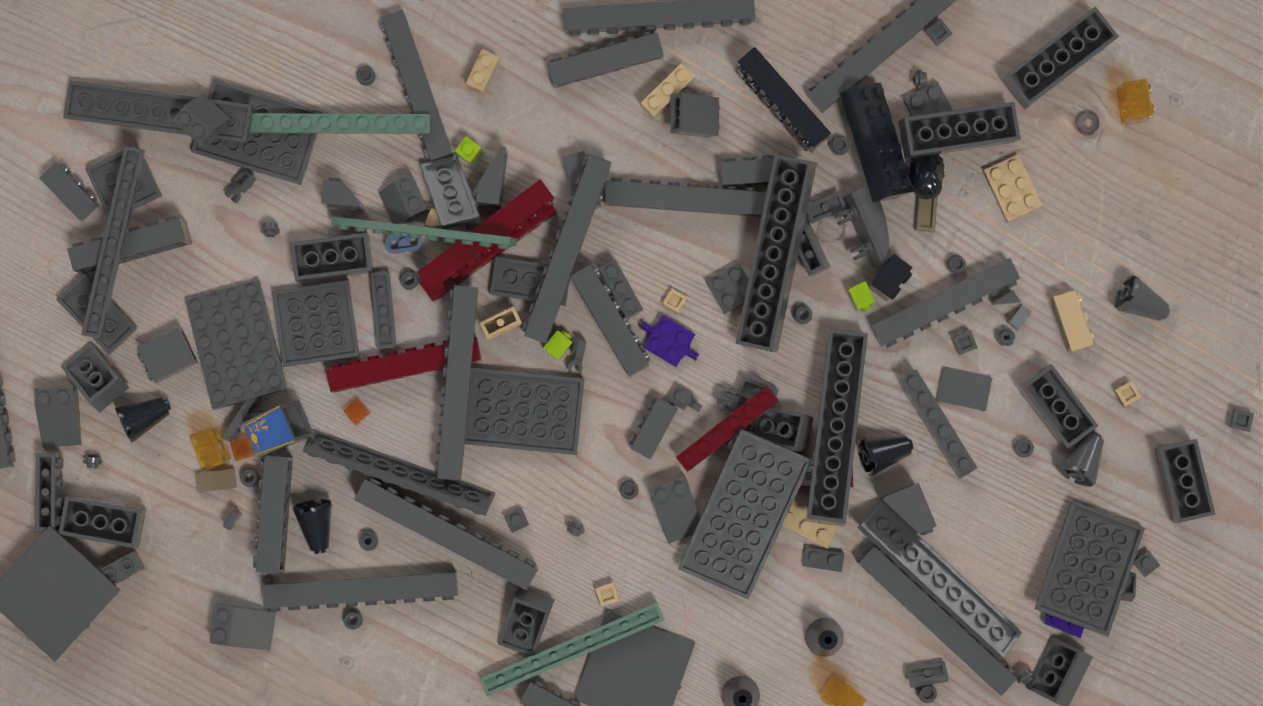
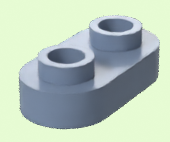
[385,233,423,254]

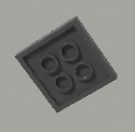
[85,144,162,216]

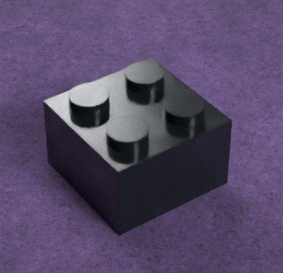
[869,254,913,301]

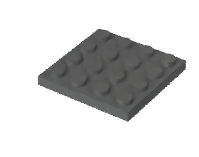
[272,280,360,367]

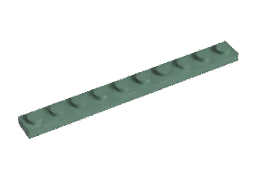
[250,113,431,134]
[331,216,517,250]
[480,602,665,696]

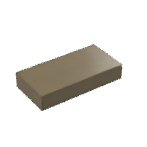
[915,196,938,233]
[195,468,237,493]

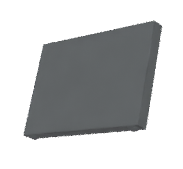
[937,368,992,411]

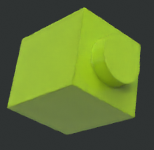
[455,136,483,165]
[847,281,876,312]
[543,330,573,361]

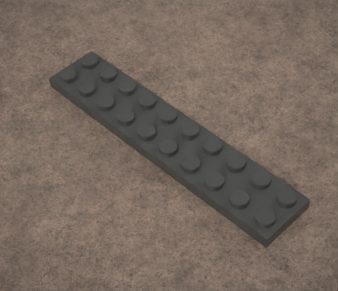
[63,80,254,144]
[303,430,495,516]
[857,501,1022,660]

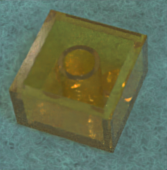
[1116,79,1155,126]
[189,427,231,472]
[818,674,866,706]

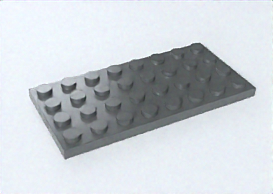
[678,428,812,600]

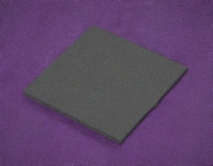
[0,526,121,662]
[574,610,695,706]

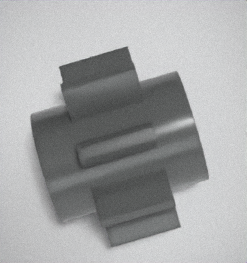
[716,388,740,412]

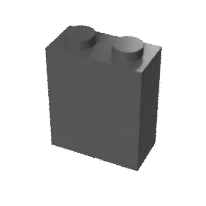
[670,93,720,138]
[137,327,199,383]

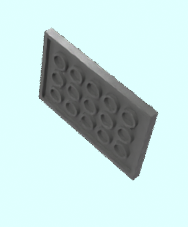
[191,79,324,185]
[185,280,288,410]
[465,368,584,455]
[1034,501,1145,637]

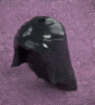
[909,154,945,200]

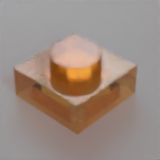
[343,399,371,426]
[230,437,255,461]

